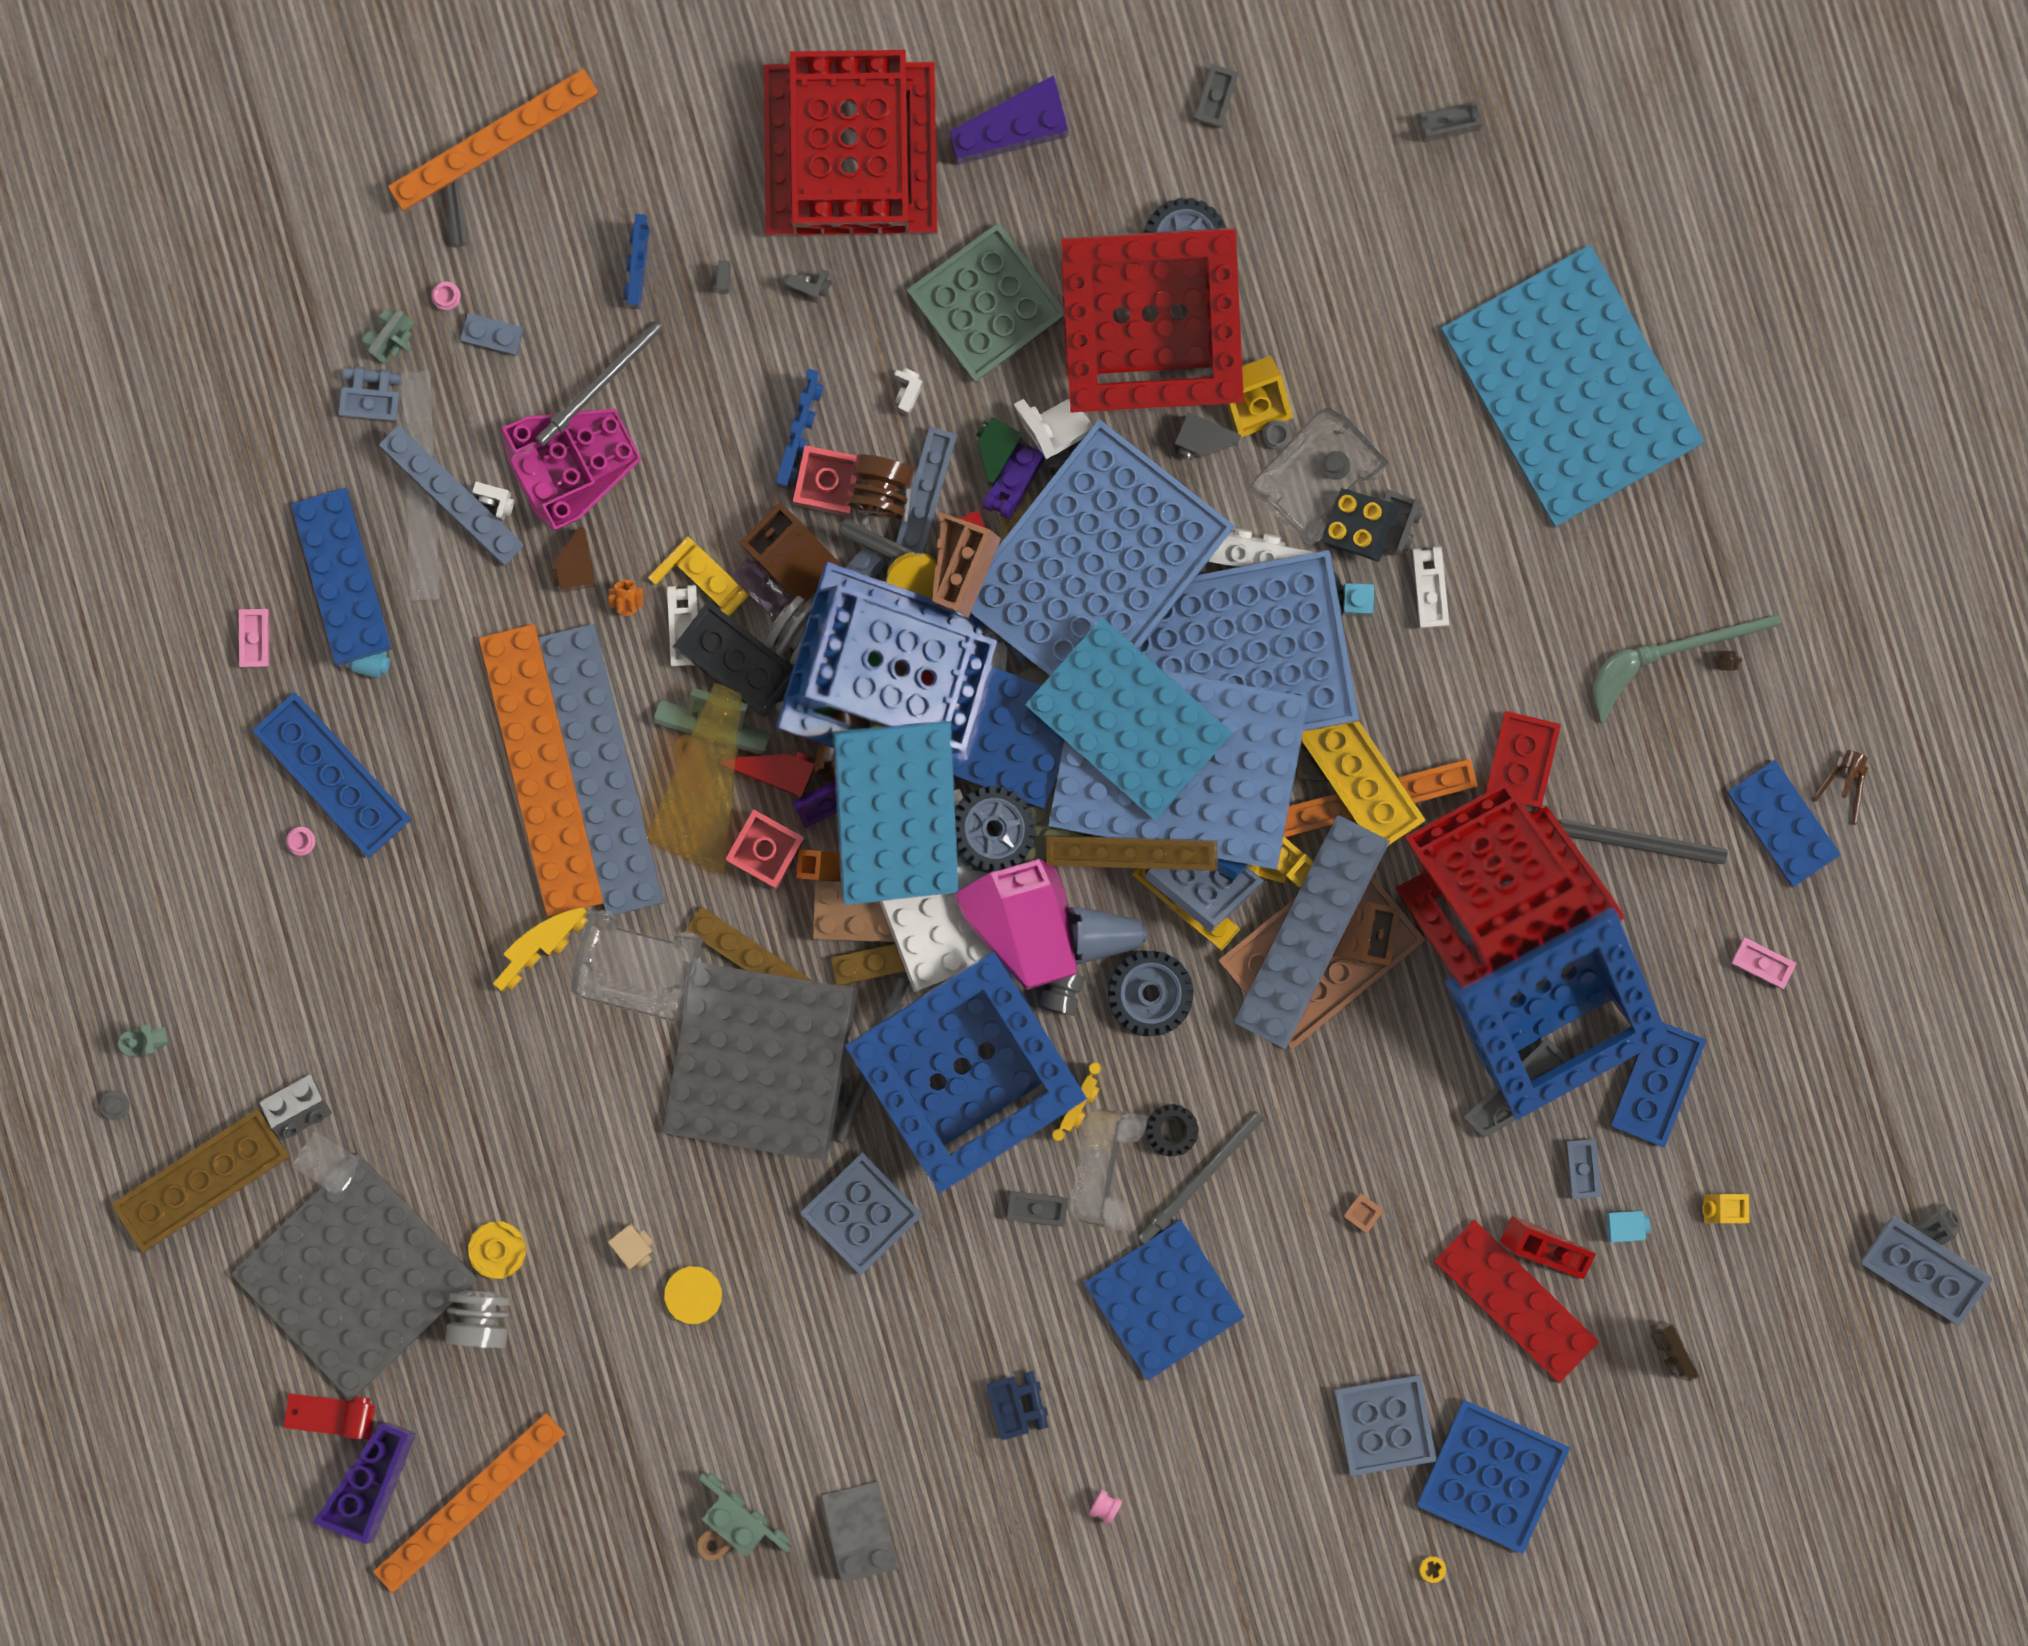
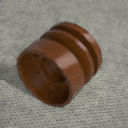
[845,454,915,519]

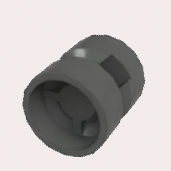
[1038,974,1085,1016]

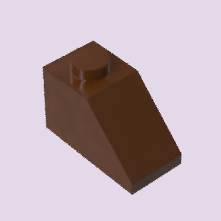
[551,527,596,592]

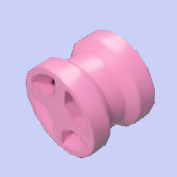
[1088,1489,1123,1526]

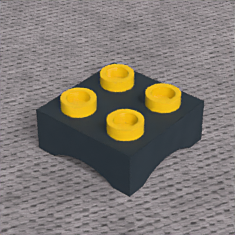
[1321,488,1399,562]

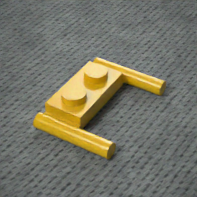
[648,536,750,616]
[1052,1063,1101,1141]

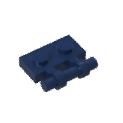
[986,1371,1049,1441]

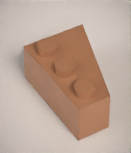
[932,512,1001,618]

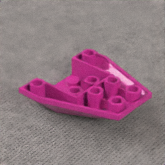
[501,408,641,531]
[954,859,1077,990]

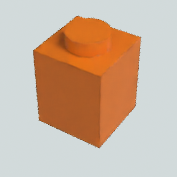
[796,849,841,881]

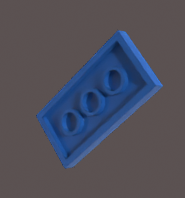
[1726,760,1841,887]
[1610,1022,1707,1148]

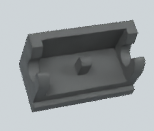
[1418,101,1483,143]

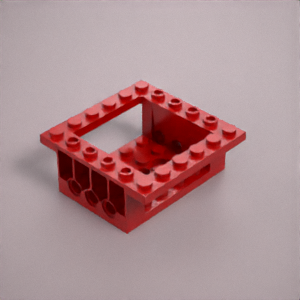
[763,50,938,236]
[1060,228,1244,413]
[1395,782,1626,989]

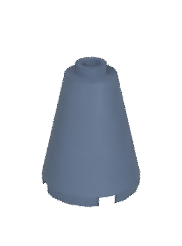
[1068,907,1147,964]

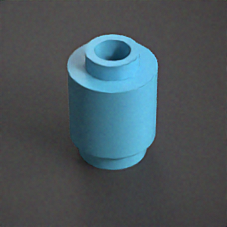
[345,652,390,679]

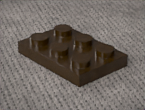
[1650,1321,1700,1382]

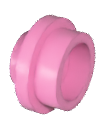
[432,282,461,311]
[286,827,316,856]

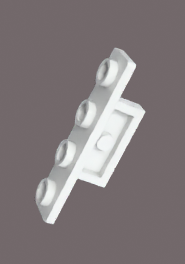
[1209,529,1313,567]

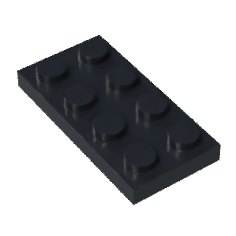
[672,601,794,718]

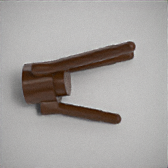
[1813,750,1868,825]

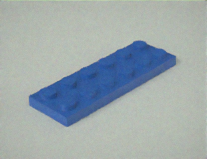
[291,488,392,666]
[252,692,412,859]

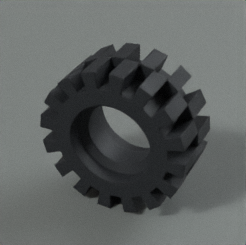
[1146,1104,1199,1156]

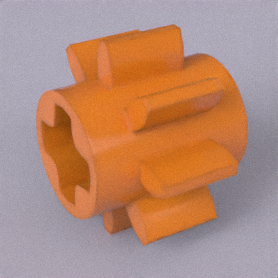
[608,580,643,616]

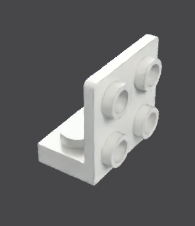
[1014,399,1093,459]

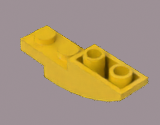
[1132,868,1240,951]
[493,907,589,992]

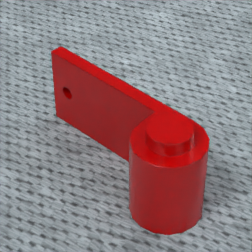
[284,1393,376,1440]

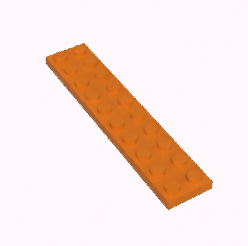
[479,624,604,918]

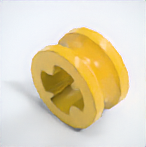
[1419,1556,1446,1583]

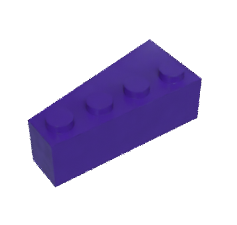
[950,75,1068,165]
[312,1423,416,1544]

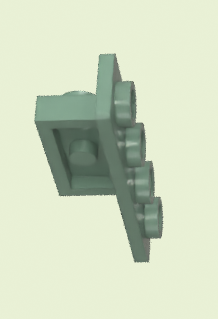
[653,688,770,755]
[698,1472,792,1557]

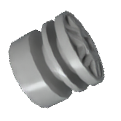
[765,596,812,665]
[445,1290,510,1348]

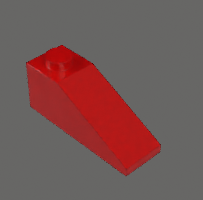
[721,752,815,798]
[1500,1216,1596,1280]

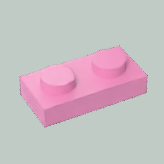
[239,609,270,668]
[1731,937,1797,989]

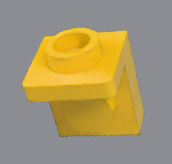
[1702,1194,1750,1223]

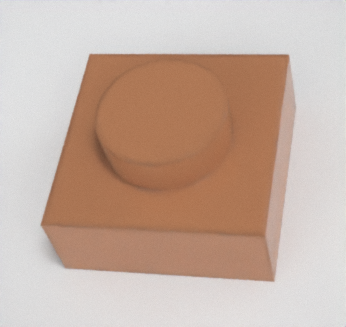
[1343,1193,1384,1234]

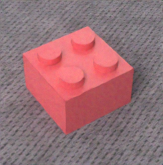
[793,445,858,517]
[725,809,805,890]

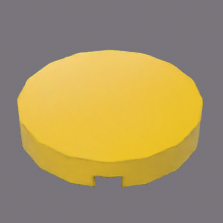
[886,552,938,599]
[468,1221,526,1279]
[664,1266,722,1324]

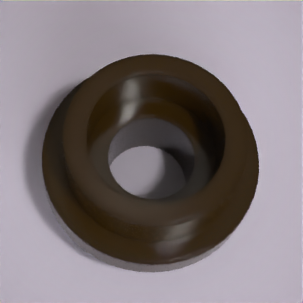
[1713,651,1742,671]

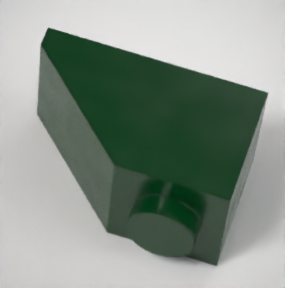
[976,417,1022,487]

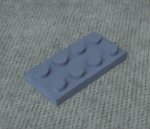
[1861,1214,1992,1326]

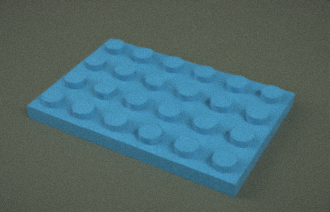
[1025,617,1233,821]
[833,720,959,905]

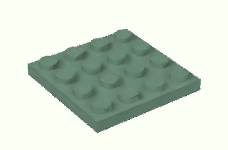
[906,222,1063,383]

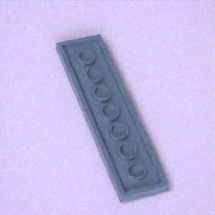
[1234,815,1390,1049]

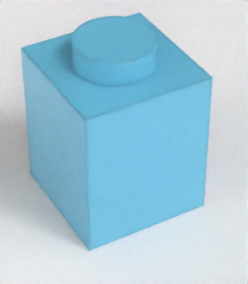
[1342,583,1374,617]
[1606,1211,1650,1242]

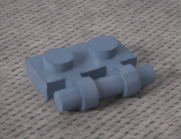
[339,366,402,422]

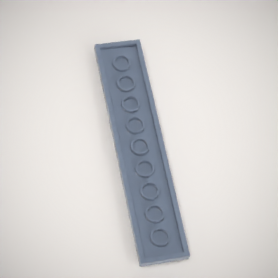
[538,623,664,917]

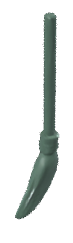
[1592,615,1781,724]

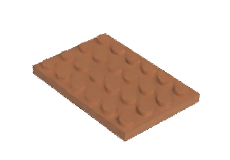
[1218,876,1426,1050]

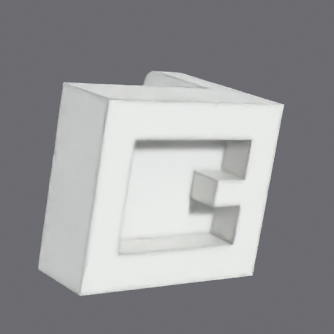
[894,368,923,416]
[472,481,514,521]

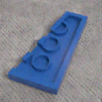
[776,368,824,489]

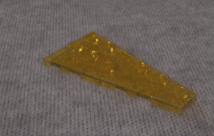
[646,683,742,875]

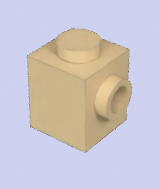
[608,1224,654,1270]

